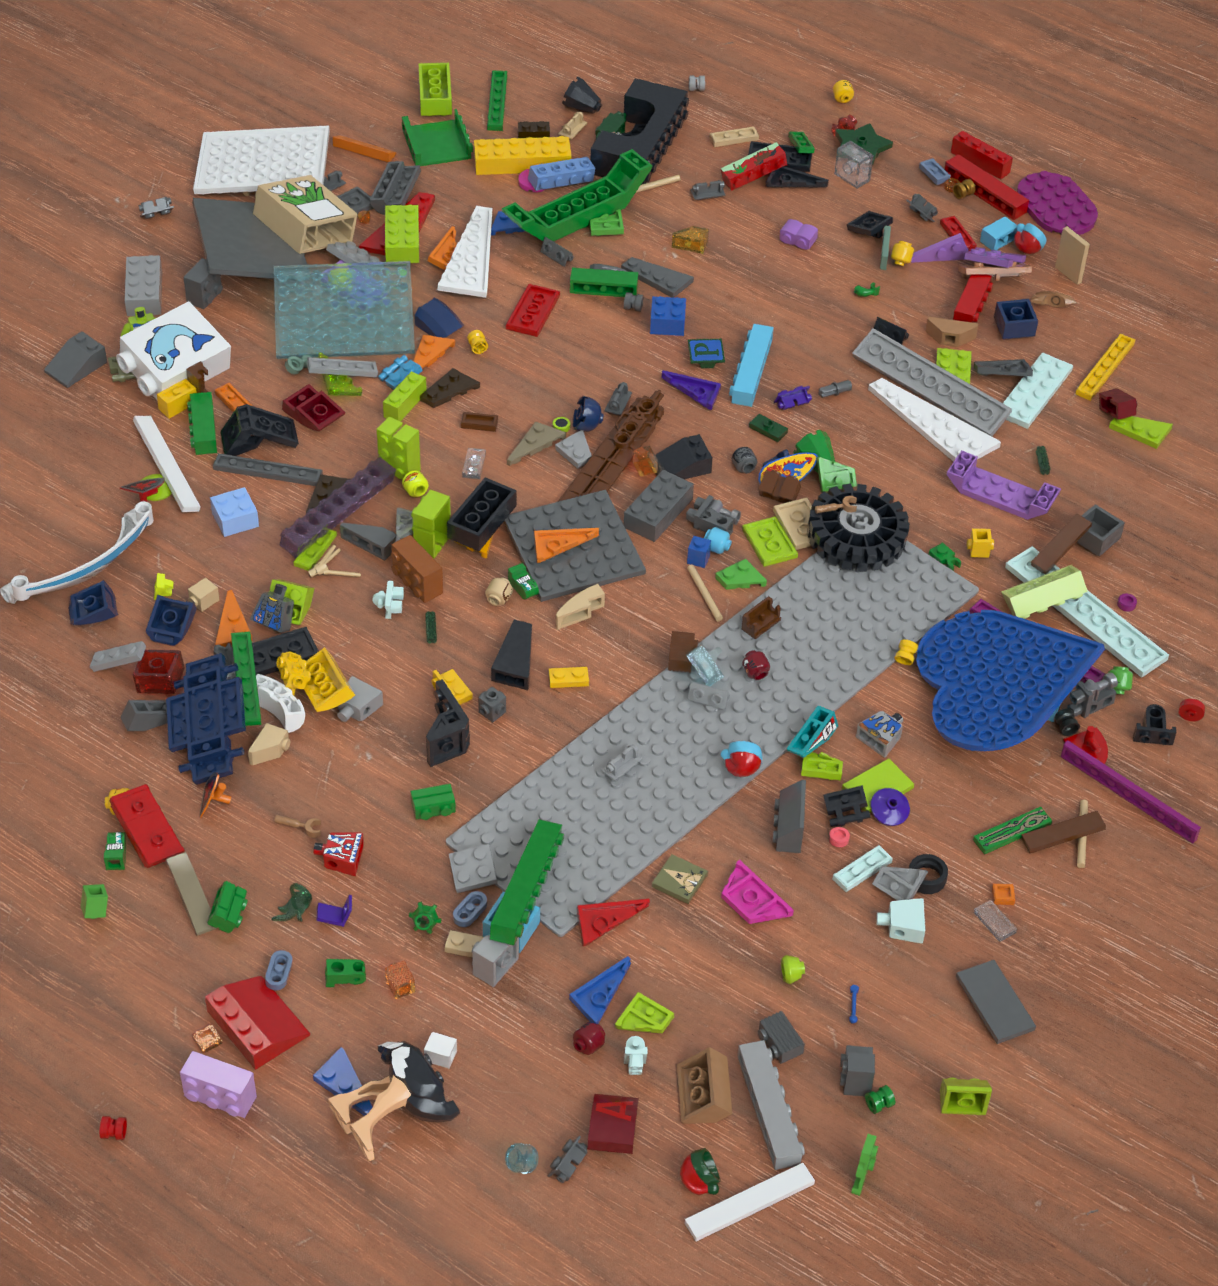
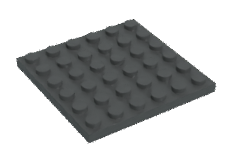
[504,490,646,602]

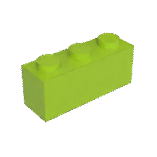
[383,371,427,422]

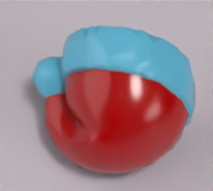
[1014,223,1047,254]
[721,741,763,777]

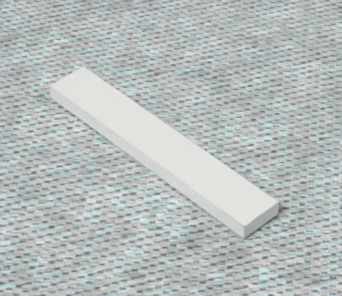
[685,1163,815,1241]

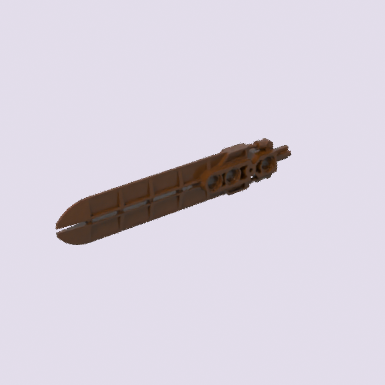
[558,390,664,502]

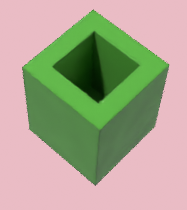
[81,884,108,919]

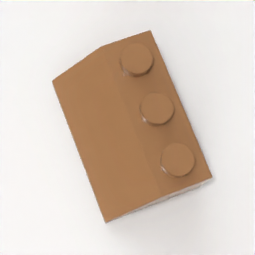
[677,1047,732,1124]

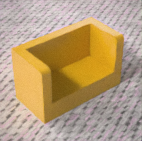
[157,379,197,419]

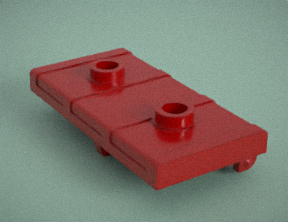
[109,784,185,868]

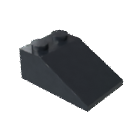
[649,434,713,480]

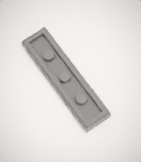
[306,357,378,377]

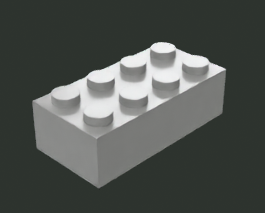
[125,255,162,316]

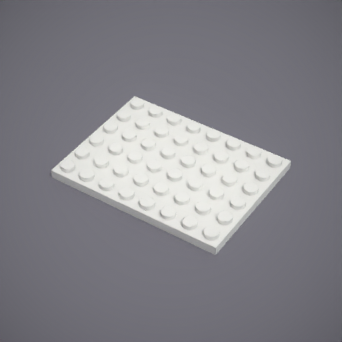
[193,126,330,195]

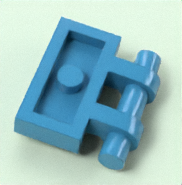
[378,355,423,390]

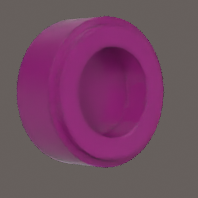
[1117,593,1137,612]

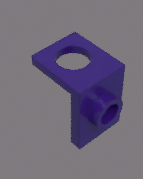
[316,895,352,927]

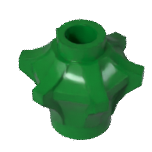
[408,901,442,934]

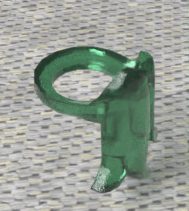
[271,883,312,922]

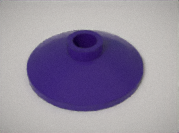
[870,788,910,826]

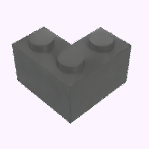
[840,1045,875,1097]

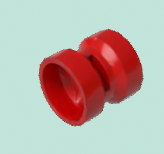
[99,1116,127,1140]

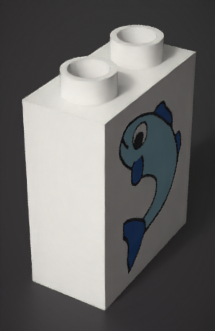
[116,301,231,399]

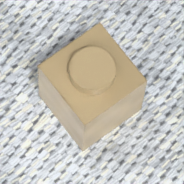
[188,578,219,612]

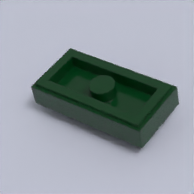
[749,414,788,442]

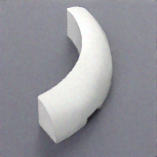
[227,672,305,733]

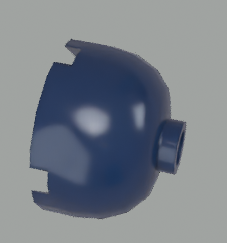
[572,396,604,432]

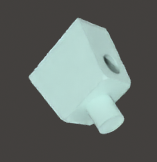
[876,898,925,943]

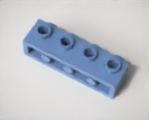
[528,157,596,191]

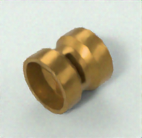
[953,179,975,199]

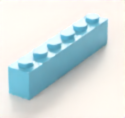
[729,324,774,407]

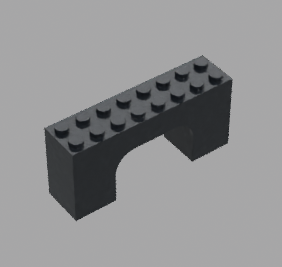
[590,78,689,185]

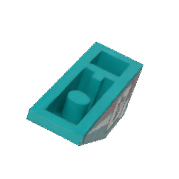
[786,705,839,758]

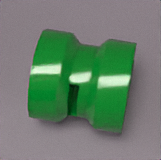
[865,1085,896,1114]

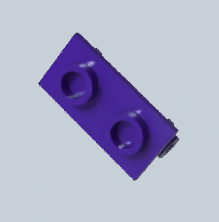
[774,386,812,410]

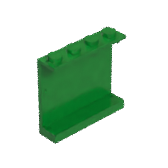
[402,109,473,166]

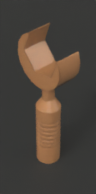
[815,496,857,514]
[275,815,321,838]

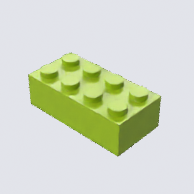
[418,63,452,116]
[385,205,419,263]

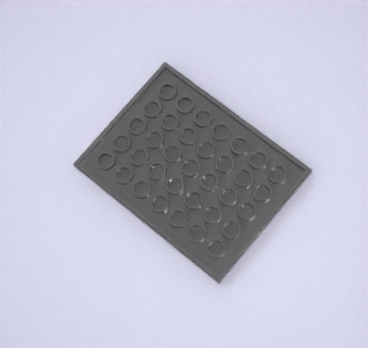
[192,198,311,281]

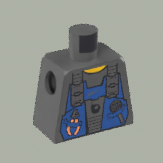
[250,584,294,632]

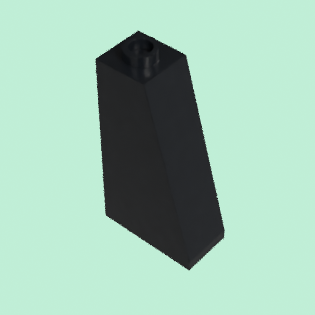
[491,619,532,690]

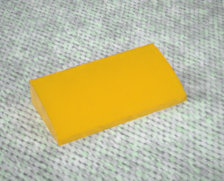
[304,647,355,712]

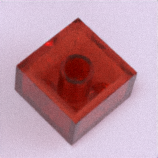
[133,650,185,694]

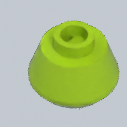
[781,955,805,984]

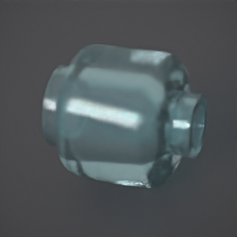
[505,1143,539,1174]

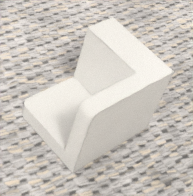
[424,1032,457,1069]

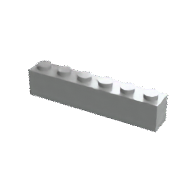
[738,1040,805,1170]

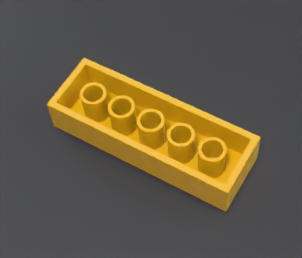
[474,136,571,175]

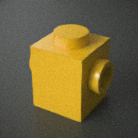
[967,528,994,558]

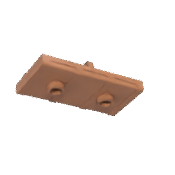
[959,261,1032,281]

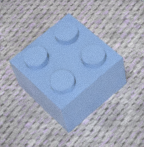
[210,487,259,537]

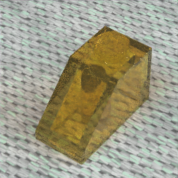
[672,226,709,254]

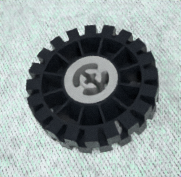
[807,484,910,572]

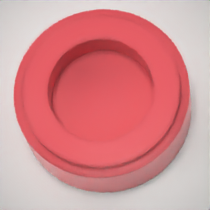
[829,827,850,847]

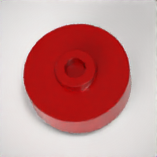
[1179,699,1205,722]

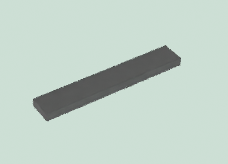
[213,453,323,486]

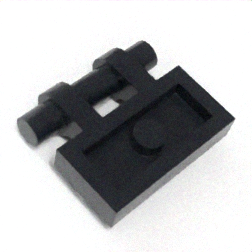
[823,785,871,827]

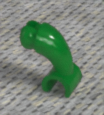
[854,282,880,297]

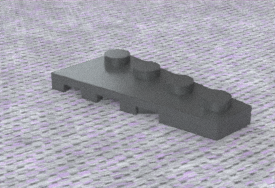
[621,257,694,298]

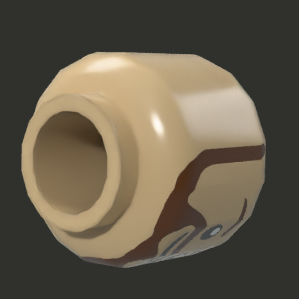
[485,578,513,606]

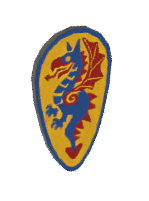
[758,452,818,484]

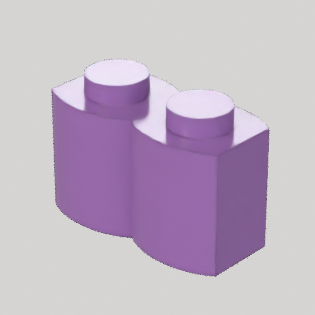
[780,219,818,250]

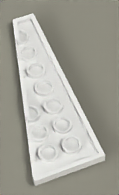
[437,206,492,298]
[868,378,1001,462]

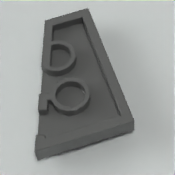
[974,359,1033,376]

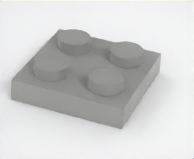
[449,844,498,893]

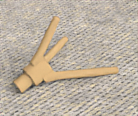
[308,545,361,578]

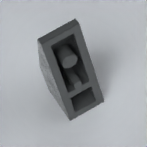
[340,523,396,561]
[120,700,167,731]

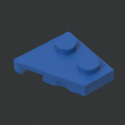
[491,211,525,236]

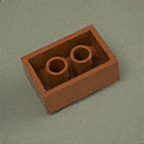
[391,535,443,603]

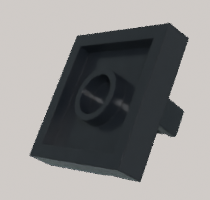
[847,211,893,238]

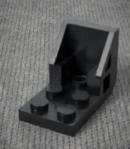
[220,404,299,456]
[426,679,470,767]

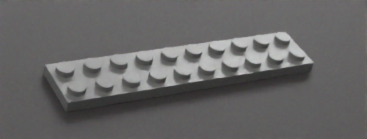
[852,328,1012,437]

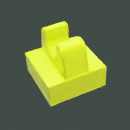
[154,573,174,600]

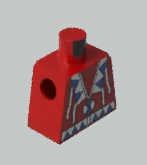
[313,832,364,876]

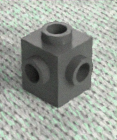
[478,687,506,723]

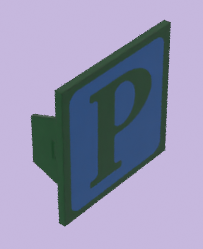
[688,338,725,369]

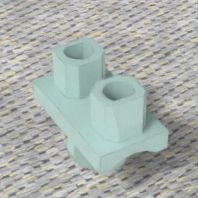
[372,581,404,619]
[624,1036,648,1075]

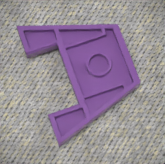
[964,247,1026,268]

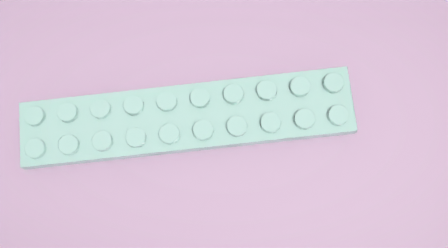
[1005,547,1169,678]

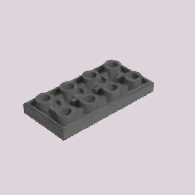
[956,960,1036,1044]

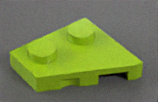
[615,992,675,1034]

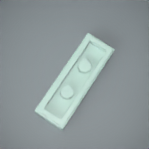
[832,845,893,892]

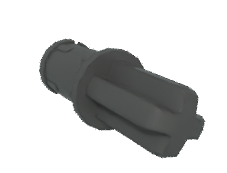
[818,380,852,398]

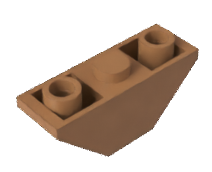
[926,316,978,347]

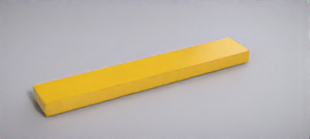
[1075,334,1135,401]

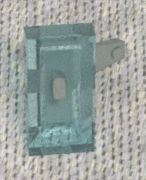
[686,644,724,686]

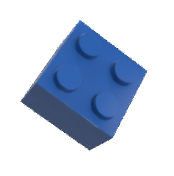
[650,296,686,336]

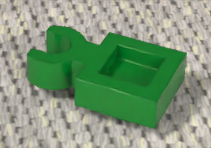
[928,542,961,571]

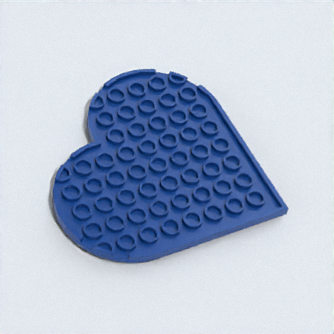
[916,610,1105,751]

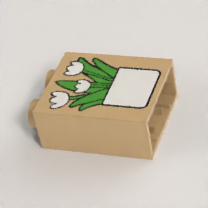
[253,175,358,254]

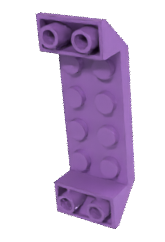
[947,450,1061,519]

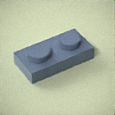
[919,158,951,185]

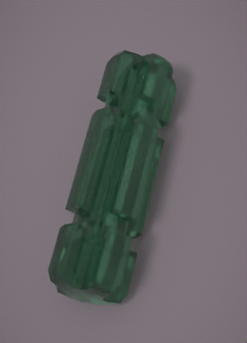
[1036,446,1051,475]
[425,611,437,644]

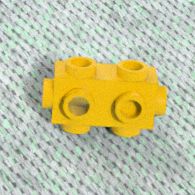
[277,652,311,695]

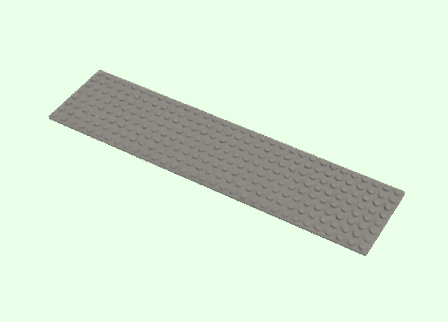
[446,541,979,937]

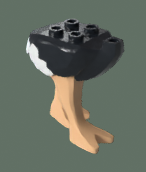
[328,1041,460,1161]

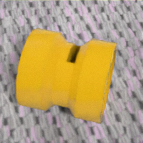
[467,330,488,354]
[894,639,918,665]

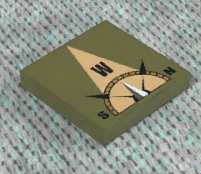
[652,854,708,904]

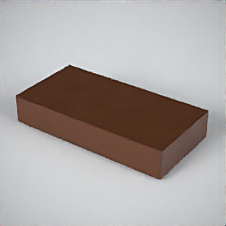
[461,412,498,432]

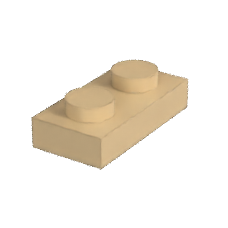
[445,930,484,958]

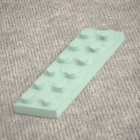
[1003,353,1073,429]

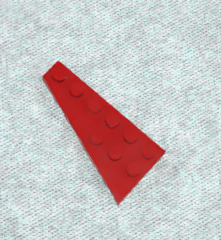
[359,192,435,256]

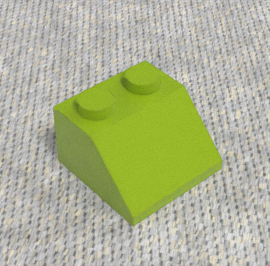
[940,1078,992,1115]

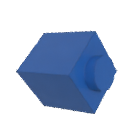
[687,536,711,568]

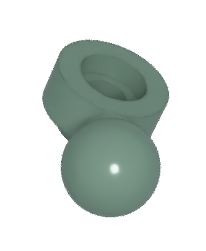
[285,355,312,374]

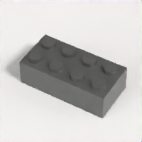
[624,470,694,542]

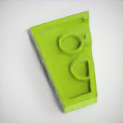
[1109,416,1173,449]

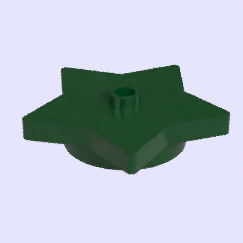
[835,123,893,165]

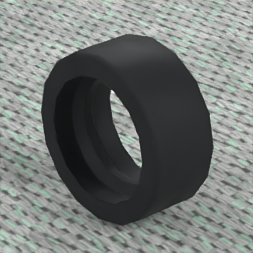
[909,854,948,894]

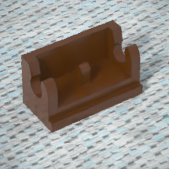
[186,361,208,393]
[741,596,781,639]

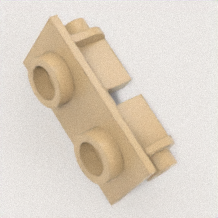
[558,112,587,139]

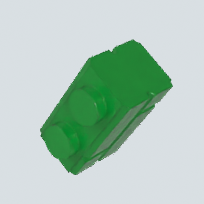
[410,783,456,820]
[207,881,248,933]

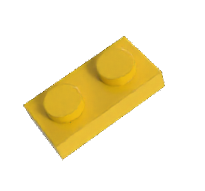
[549,667,589,688]

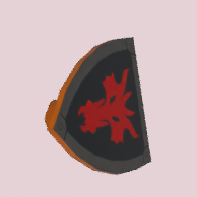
[200,772,231,818]

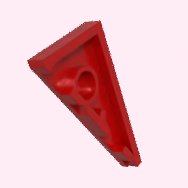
[576,899,650,946]

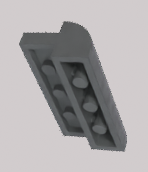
[369,161,421,215]

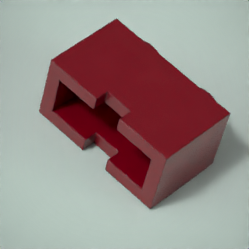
[1099,388,1137,420]

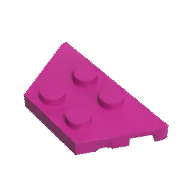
[721,860,794,924]

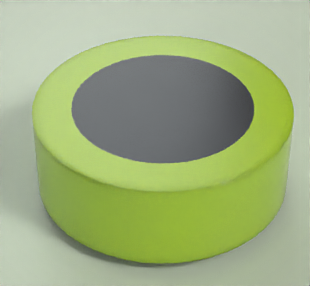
[553,417,570,432]

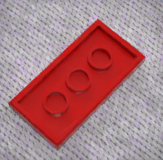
[506,284,560,337]

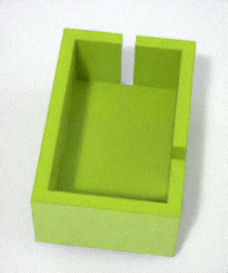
[377,417,421,480]
[411,489,451,559]

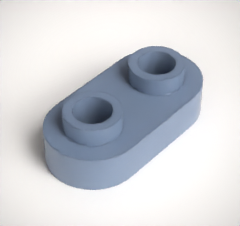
[453,891,487,927]
[265,950,292,990]

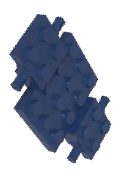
[166,653,246,785]

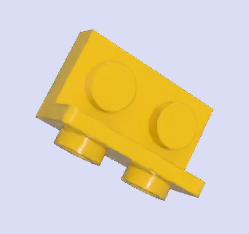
[431,669,473,705]

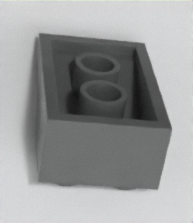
[44,331,107,388]

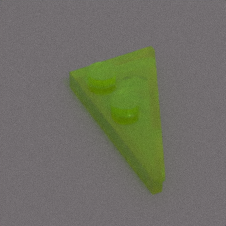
[317,352,363,396]

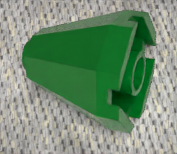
[793,430,835,473]

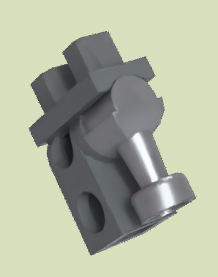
[686,495,741,535]
[1067,672,1118,718]

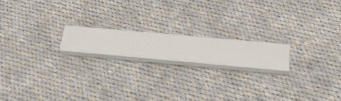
[133,416,201,512]

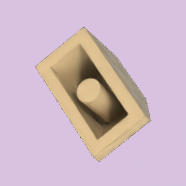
[248,723,290,765]

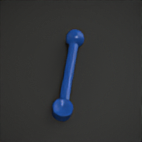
[849,985,859,1024]

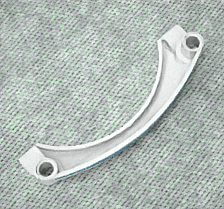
[0,501,154,604]

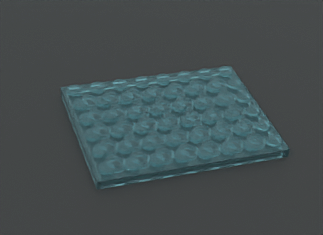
[274,261,415,359]

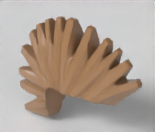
[1031,291,1077,307]

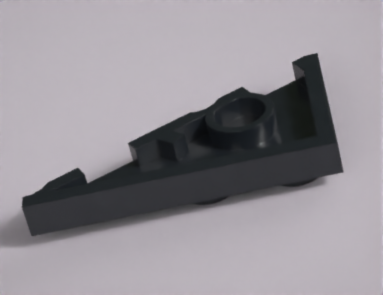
[765,166,829,187]

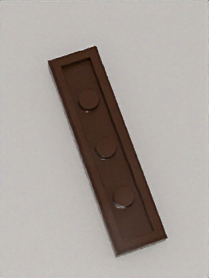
[1031,514,1092,575]
[1022,811,1106,854]

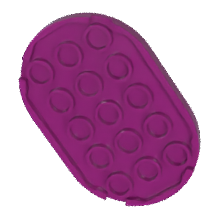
[1017,171,1098,235]

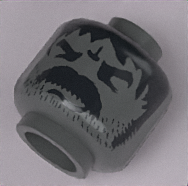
[731,447,758,473]

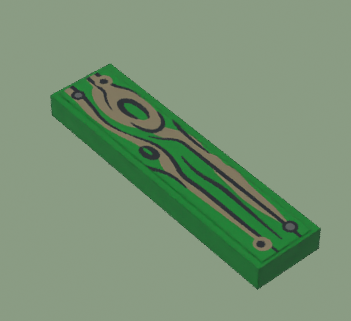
[973,806,1052,855]

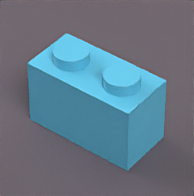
[980,217,1017,250]

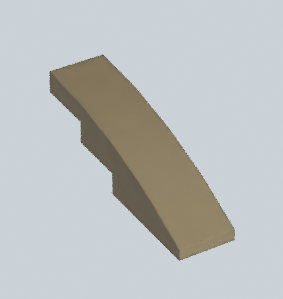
[166,852,217,936]

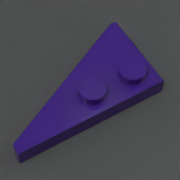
[661,370,721,410]

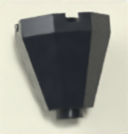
[562,77,602,114]

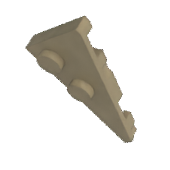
[507,422,566,466]

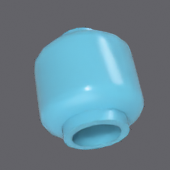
[704,527,732,554]

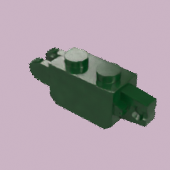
[595,111,626,139]

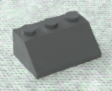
[773,780,806,853]

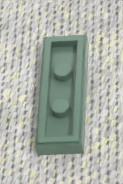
[880,226,891,270]

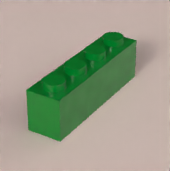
[570,267,638,297]
[187,392,217,455]

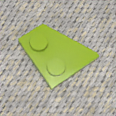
[801,752,843,781]

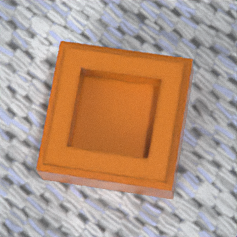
[992,884,1015,905]

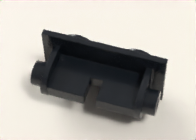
[874,317,909,345]

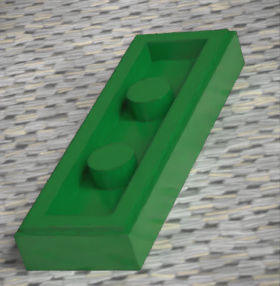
[788,131,815,153]

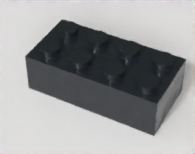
[447,477,517,551]

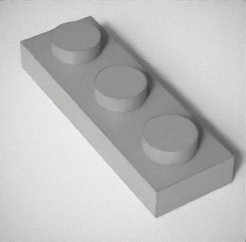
[90,641,146,672]

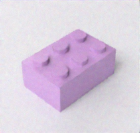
[180,1051,257,1118]

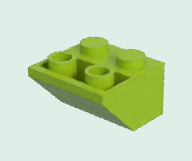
[269,579,315,625]

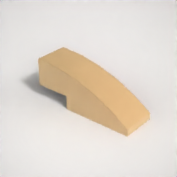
[556,584,605,630]

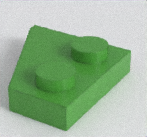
[816,457,857,492]

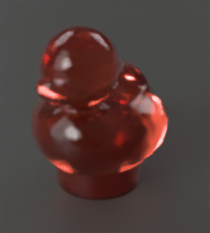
[831,114,858,135]

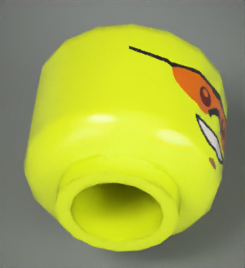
[402,470,429,497]

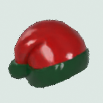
[680,1148,721,1195]

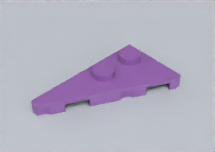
[911,233,969,263]

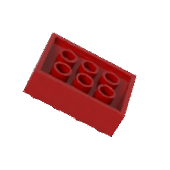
[205,976,310,1070]

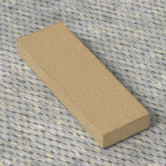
[710,127,759,147]

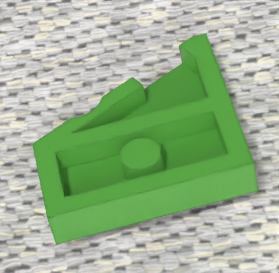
[590,209,624,236]
[715,559,767,590]
[851,1134,879,1196]

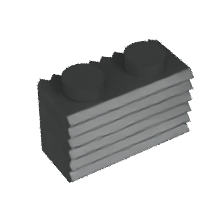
[758,1011,805,1064]

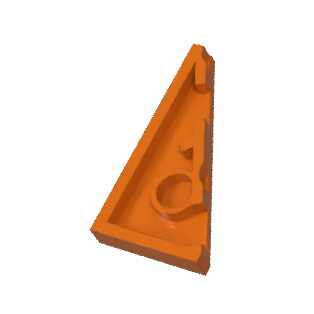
[427,226,457,270]
[413,335,455,374]
[534,528,599,563]
[215,590,252,647]

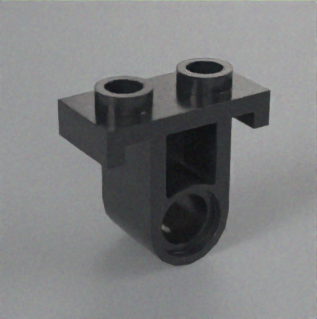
[1133,704,1177,745]

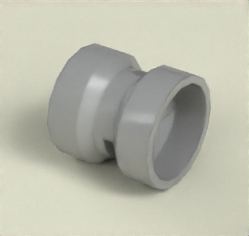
[689,75,705,91]

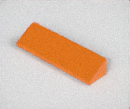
[332,135,397,162]

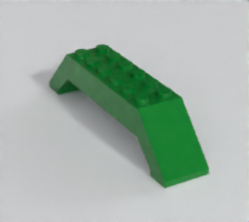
[502,149,652,241]

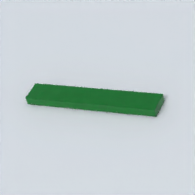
[487,70,508,131]
[231,632,261,726]

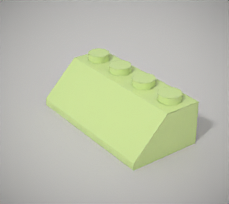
[1001,565,1088,619]

